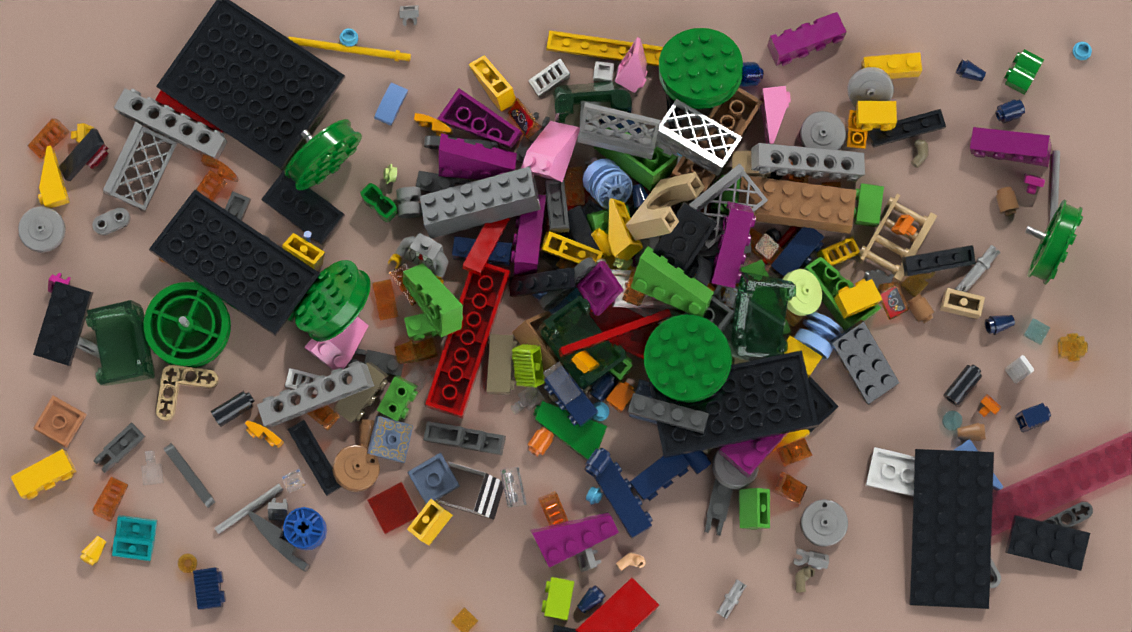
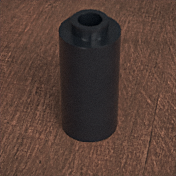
[943,364,982,407]
[211,390,255,427]

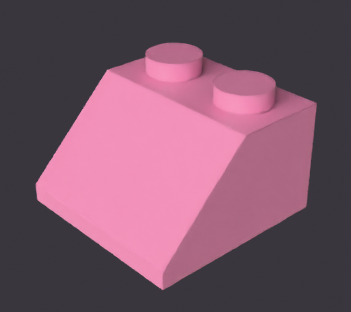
[615,37,648,93]

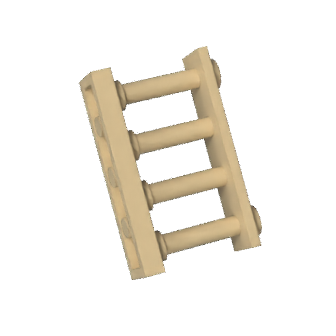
[858,194,937,284]

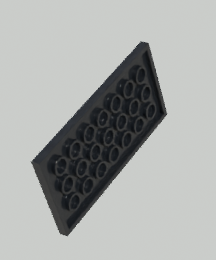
[149,189,320,336]
[649,350,818,458]
[910,449,994,609]

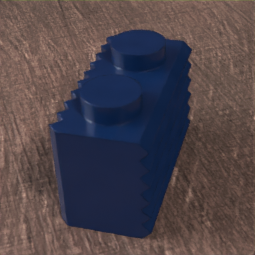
[1015,403,1051,433]
[193,567,226,610]

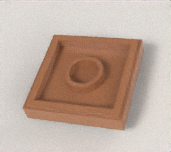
[33,395,87,448]

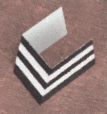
[436,462,505,520]

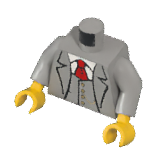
[388,233,448,284]

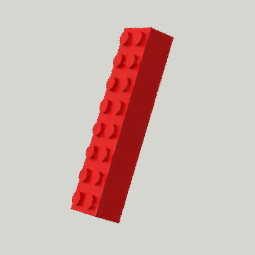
[425,263,510,419]

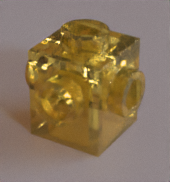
[1057,333,1088,362]

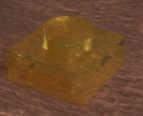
[451,607,478,632]

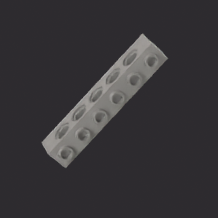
[114,88,227,162]
[751,143,865,182]
[257,361,374,427]

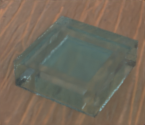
[1023,318,1050,345]

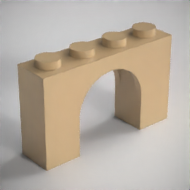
[626,172,705,241]

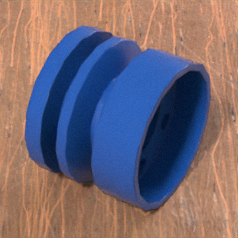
[283,507,327,551]

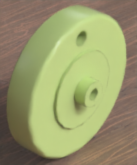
[780,269,822,316]

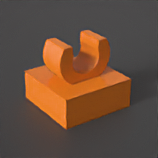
[891,215,917,236]
[979,394,1001,417]

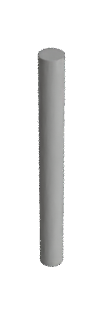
[1050,150,1060,221]
[215,484,283,534]

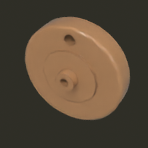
[332,445,380,492]

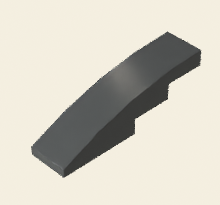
[423,421,506,455]
[248,511,310,572]

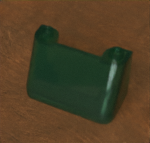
[553,81,632,124]
[731,272,796,358]
[538,295,627,390]
[86,300,155,386]

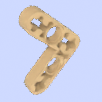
[156,365,219,421]

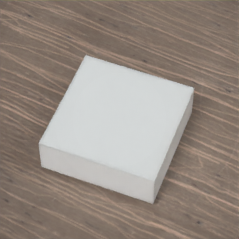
[593,61,614,83]

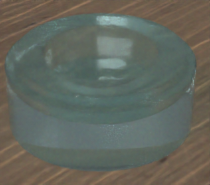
[942,411,962,431]

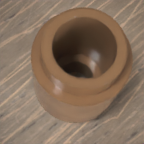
[996,187,1019,216]
[907,294,934,324]

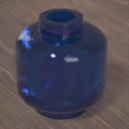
[740,62,764,87]

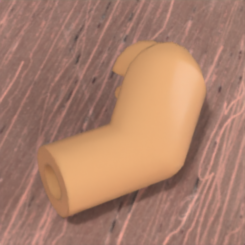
[616,553,646,571]

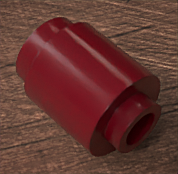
[86,144,109,170]

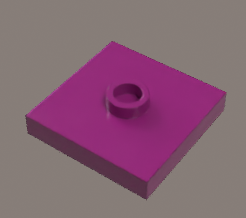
[576,261,624,316]

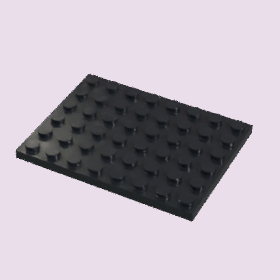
[156,0,345,170]

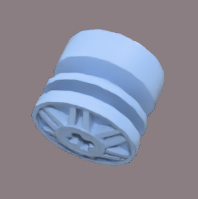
[582,159,633,209]
[794,312,844,360]

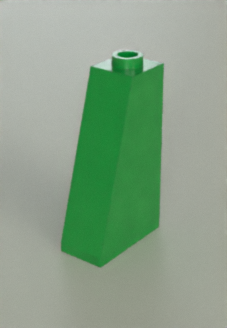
[533,401,607,461]

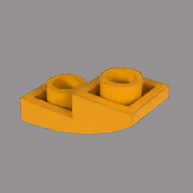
[847,110,867,149]
[414,113,453,137]
[571,350,600,374]
[245,421,284,448]

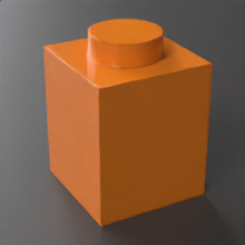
[606,381,635,413]

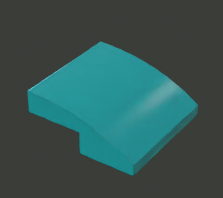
[112,515,158,561]

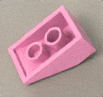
[760,86,791,144]
[521,121,580,182]
[304,316,369,370]

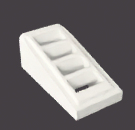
[528,59,570,97]
[1005,355,1034,383]
[285,368,319,395]

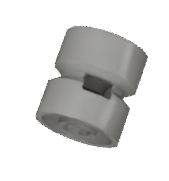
[396,187,423,218]

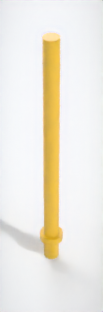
[288,37,411,62]

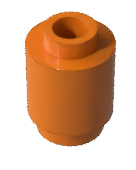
[527,427,554,457]

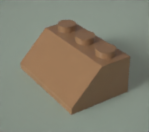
[512,311,577,379]

